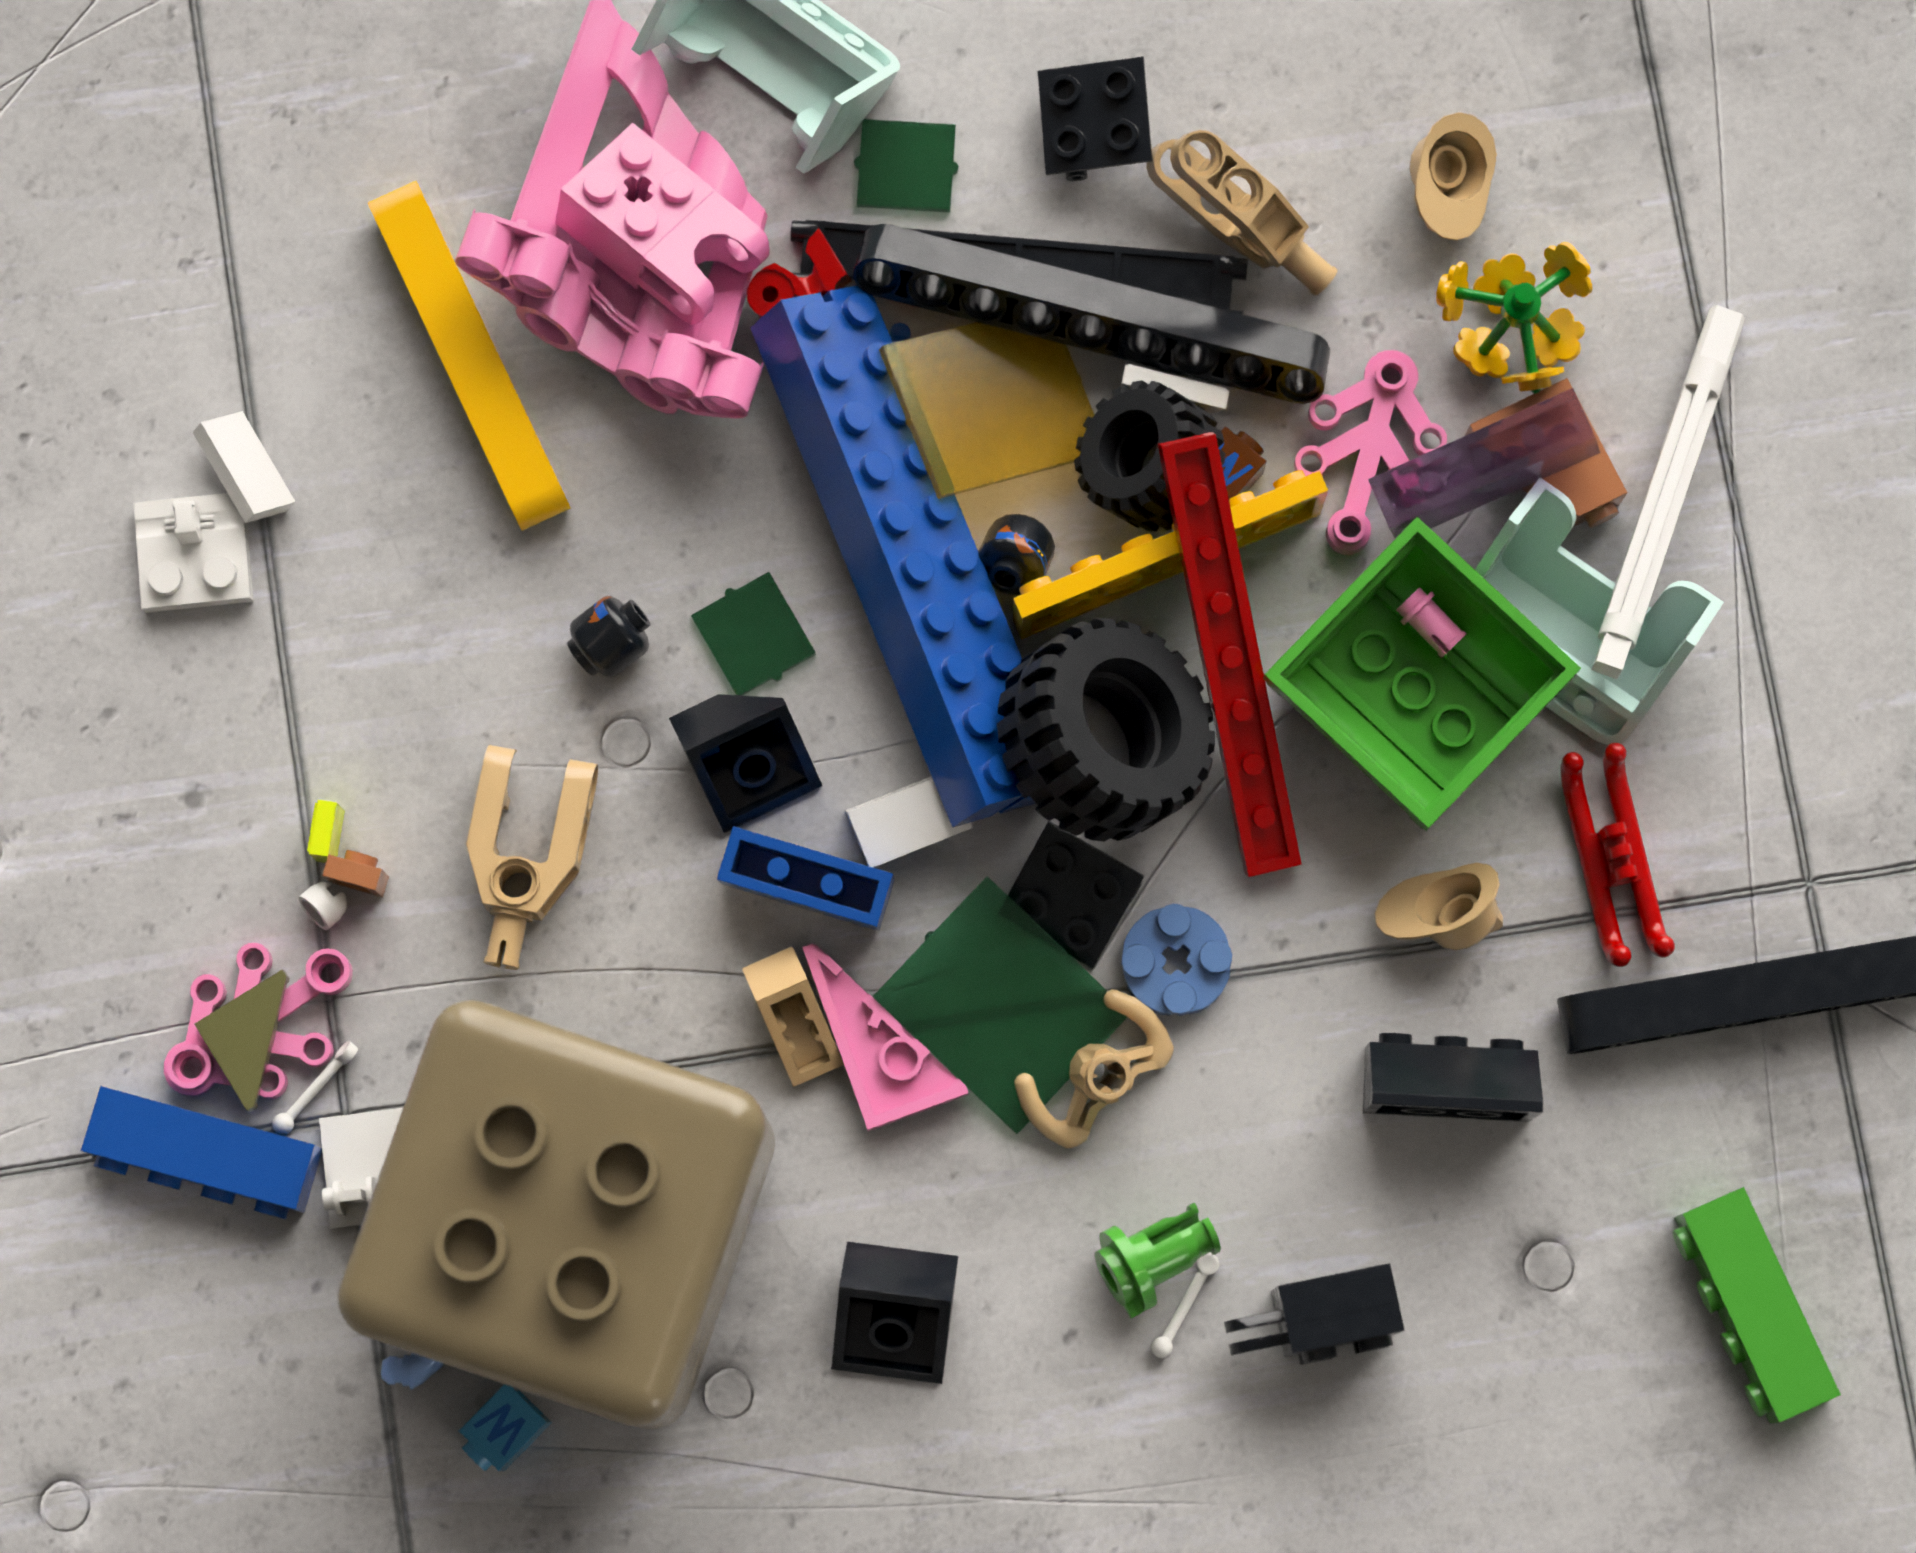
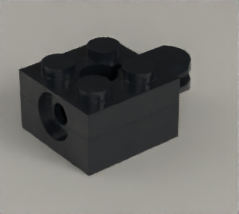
[1224,1263,1405,1365]

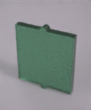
[854,119,958,213]
[691,572,816,696]

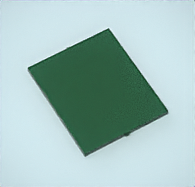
[872,876,1127,1134]

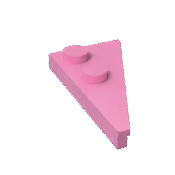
[802,943,969,1131]

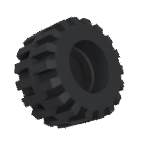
[1074,380,1225,532]

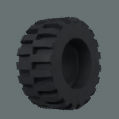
[997,618,1215,842]

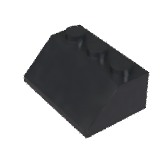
[1362,1033,1543,1122]

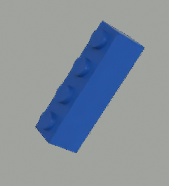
[81,1086,322,1220]

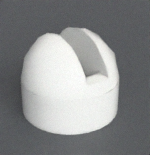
[298,882,348,930]

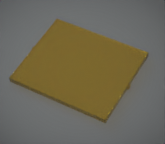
[879,322,1095,499]

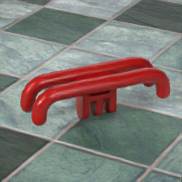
[1560,743,1675,967]

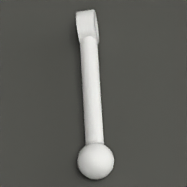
[272,1041,358,1135]
[1151,1253,1219,1359]

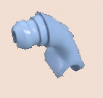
[381,1353,444,1390]

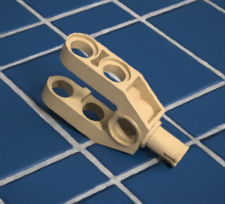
[1146,130,1338,296]
[466,745,598,970]

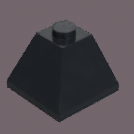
[669,694,823,833]

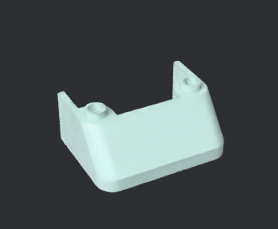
[631,0,900,174]

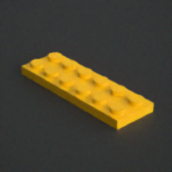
[1013,470,1329,640]

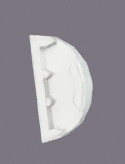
[1121,364,1229,413]

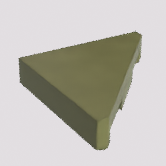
[194,969,290,1112]

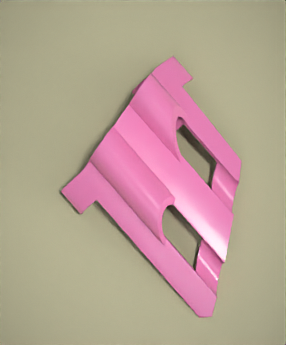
[455,0,768,419]

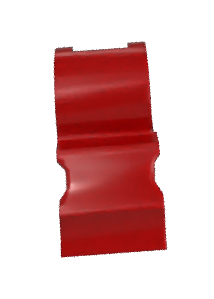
[747,228,852,318]

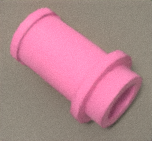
[1396,587,1467,658]

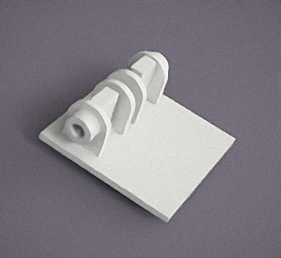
[319,1108,403,1229]

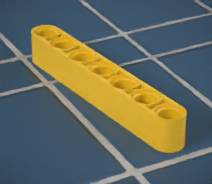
[368,181,571,531]

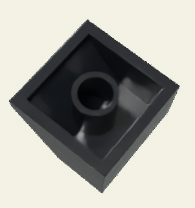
[831,1241,958,1384]

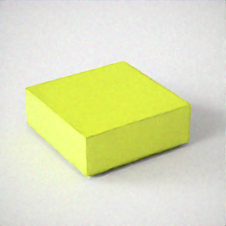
[307,800,345,863]

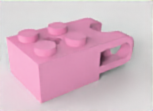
[555,123,770,324]

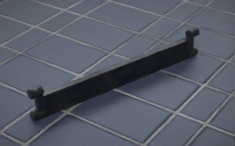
[790,220,1248,314]

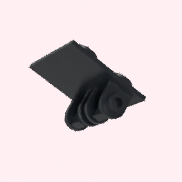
[1037,56,1153,181]
[997,821,1145,969]

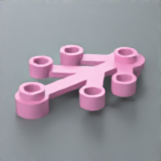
[1294,350,1447,555]
[164,943,353,1099]

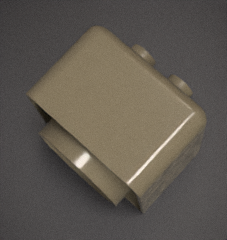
[338,1000,775,1429]

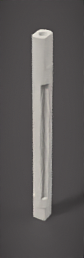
[1591,305,1745,679]

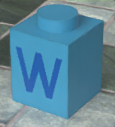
[459,1384,552,1471]

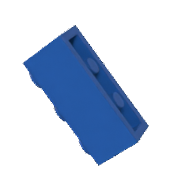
[717,826,895,931]

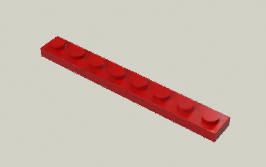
[1157,432,1302,877]

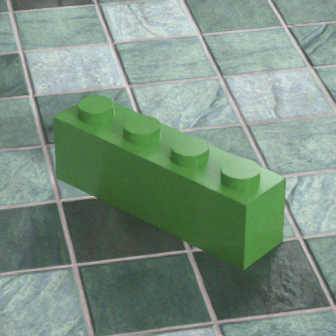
[1672,1187,1841,1424]

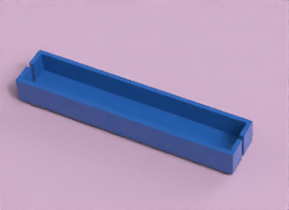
[750,285,1036,828]

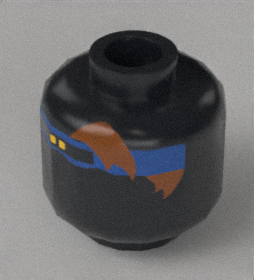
[978,514,1055,595]
[567,596,651,677]

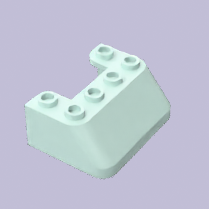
[1475,478,1724,745]

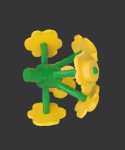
[1436,242,1593,394]

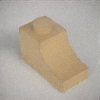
[742,946,844,1087]

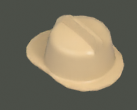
[1409,112,1497,240]
[1375,863,1503,950]

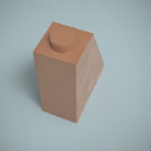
[1464,378,1628,528]

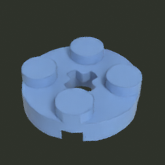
[1121,904,1232,1016]

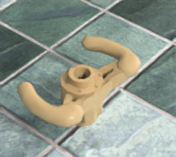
[1014,989,1174,1148]

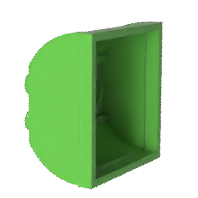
[1263,517,1581,831]

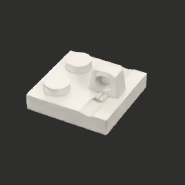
[133,493,254,613]

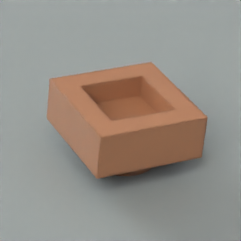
[322,850,389,898]

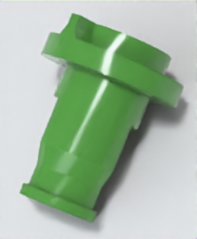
[1094,1203,1221,1319]

